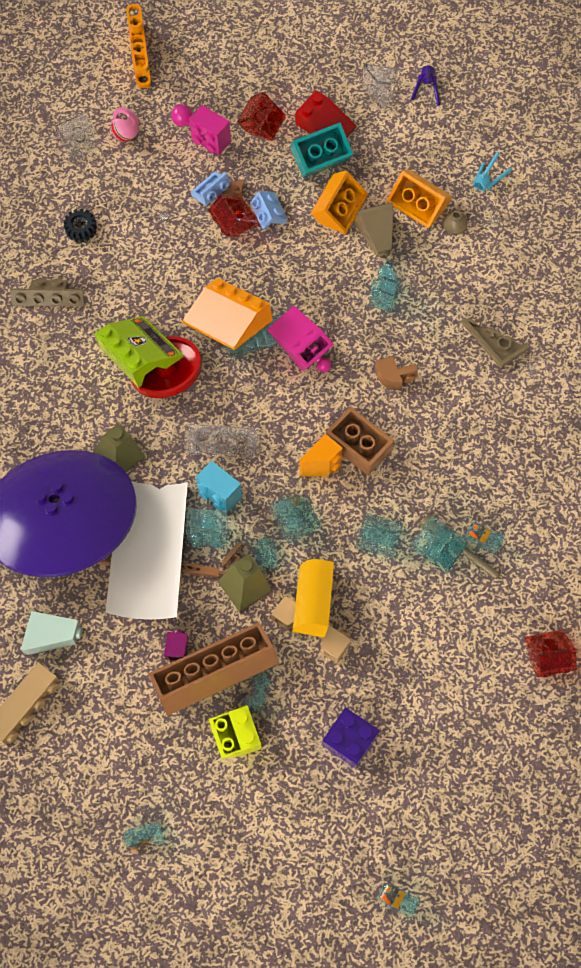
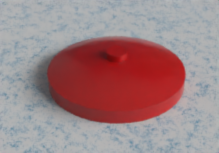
[130,336,202,398]

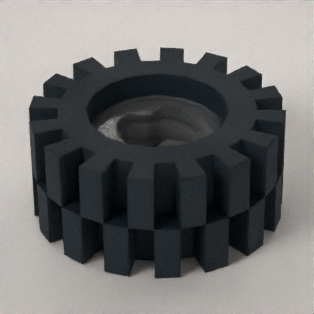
[64,209,97,243]

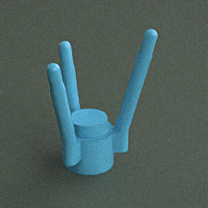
[473,152,512,191]

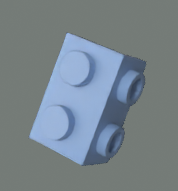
[191,171,231,206]
[250,191,288,229]

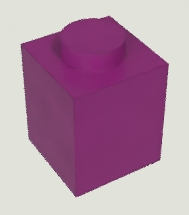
[164,630,189,661]

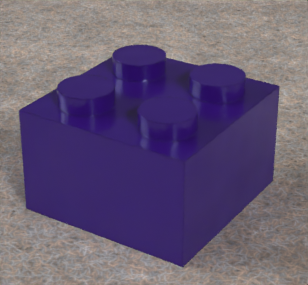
[322,707,380,769]

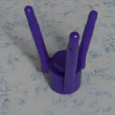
[411,66,440,106]

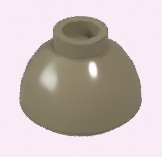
[443,210,468,234]

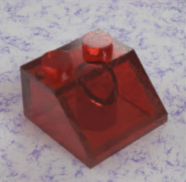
[208,195,260,237]
[524,629,577,677]

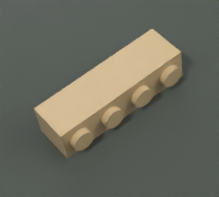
[0,662,59,745]

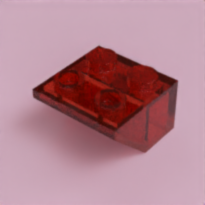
[237,92,286,141]

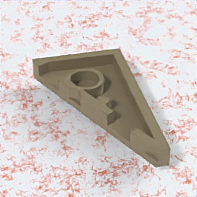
[461,317,529,368]

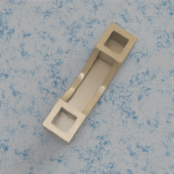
[271,596,351,664]

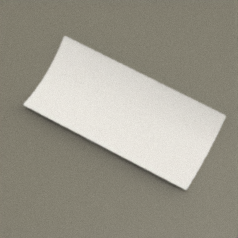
[105,481,188,619]

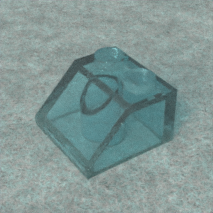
[270,495,322,544]
[356,513,404,559]

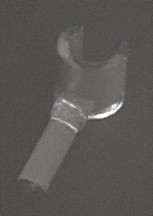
[159,203,170,226]
[486,212,502,237]
[526,358,539,384]

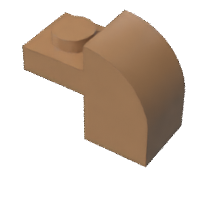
[375,356,418,390]

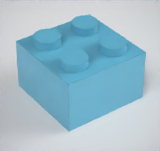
[196,460,242,514]

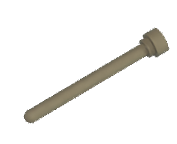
[420,514,500,579]

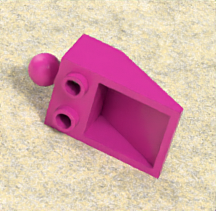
[266,306,334,372]

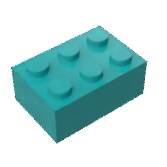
[290,123,354,178]

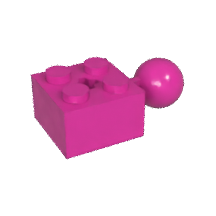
[171,104,231,155]

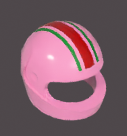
[110,107,139,142]

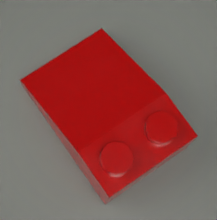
[295,90,356,137]

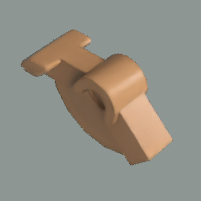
[220,180,245,204]

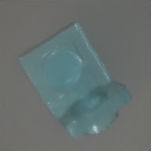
[255,538,277,569]

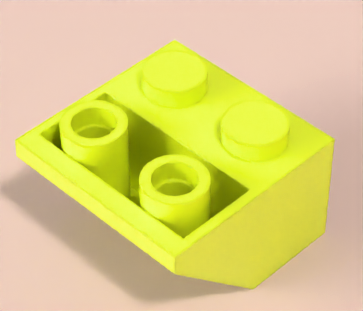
[208,705,262,759]

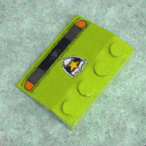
[94,316,184,388]

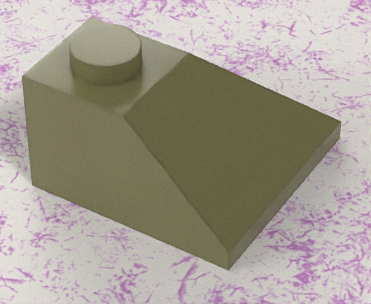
[93,423,145,472]
[217,554,272,612]

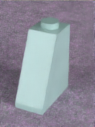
[21,611,83,655]

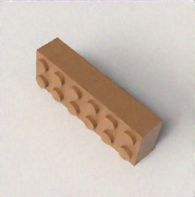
[148,622,279,716]

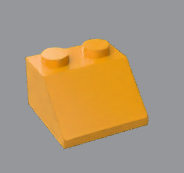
[299,434,343,477]

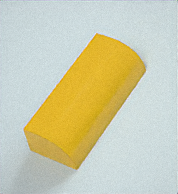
[292,559,334,638]

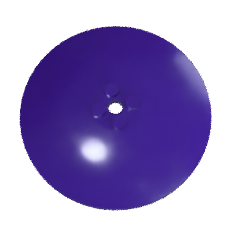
[0,450,137,577]

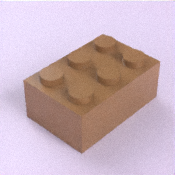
[326,406,394,476]

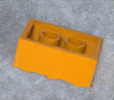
[310,170,368,234]
[386,170,453,229]

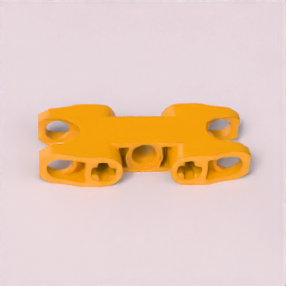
[126,4,151,89]

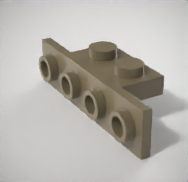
[10,279,84,307]

